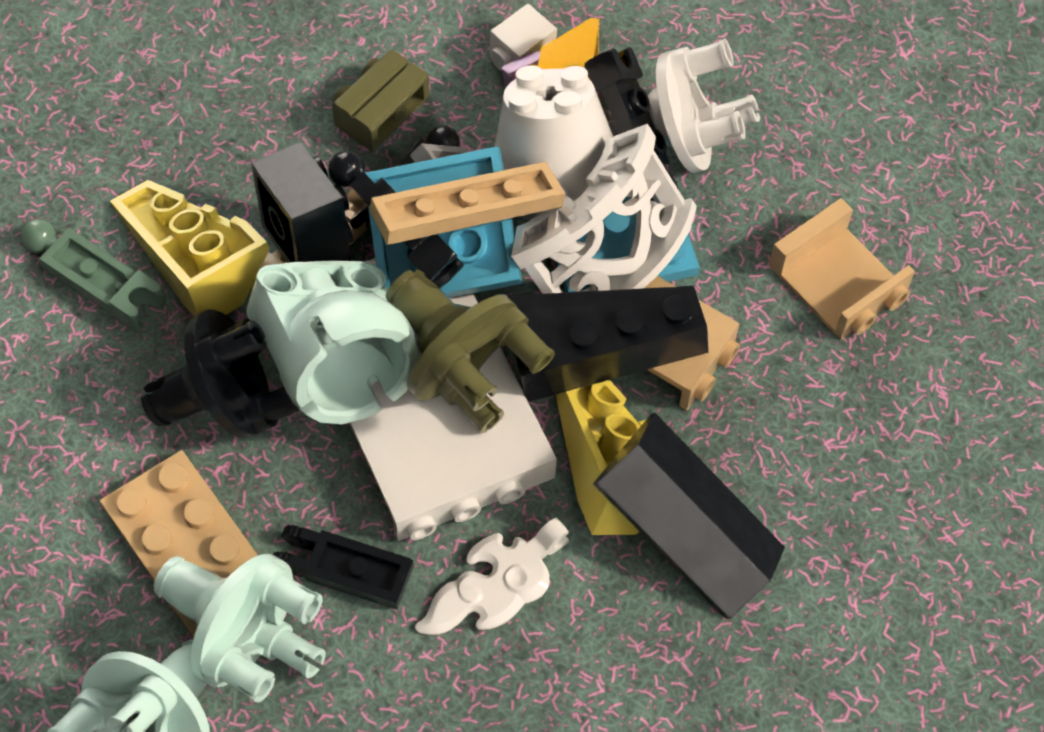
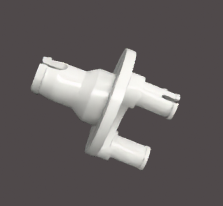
[604,39,760,173]

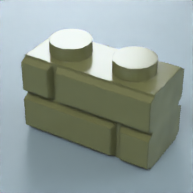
[332,49,430,152]

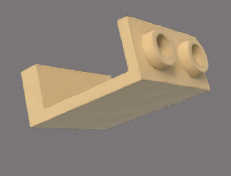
[769,198,915,340]
[645,276,740,411]

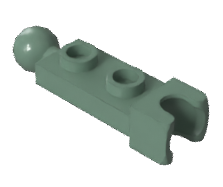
[20,218,166,333]

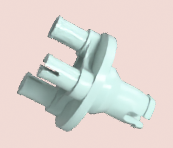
[154,554,326,703]
[47,639,210,732]

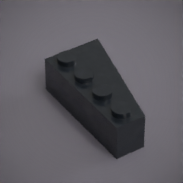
[508,286,709,402]

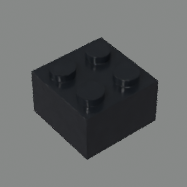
[251,142,354,263]

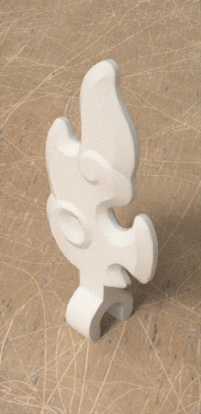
[415,517,569,635]

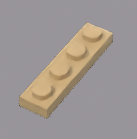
[370,162,565,245]

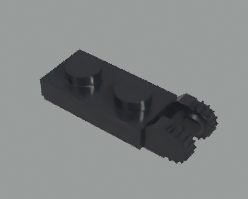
[273,524,414,610]

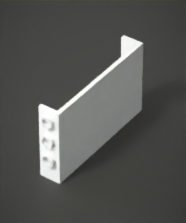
[349,258,557,541]

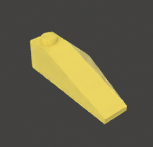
[110,180,269,316]
[556,380,645,535]

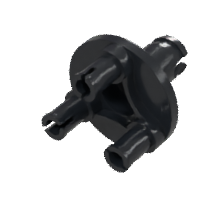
[140,309,300,438]

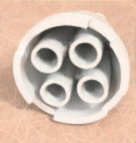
[494,66,613,221]

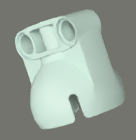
[246,261,420,424]

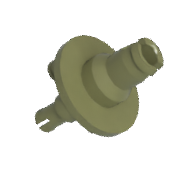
[385,269,555,433]

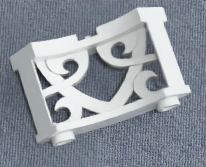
[511,123,696,294]

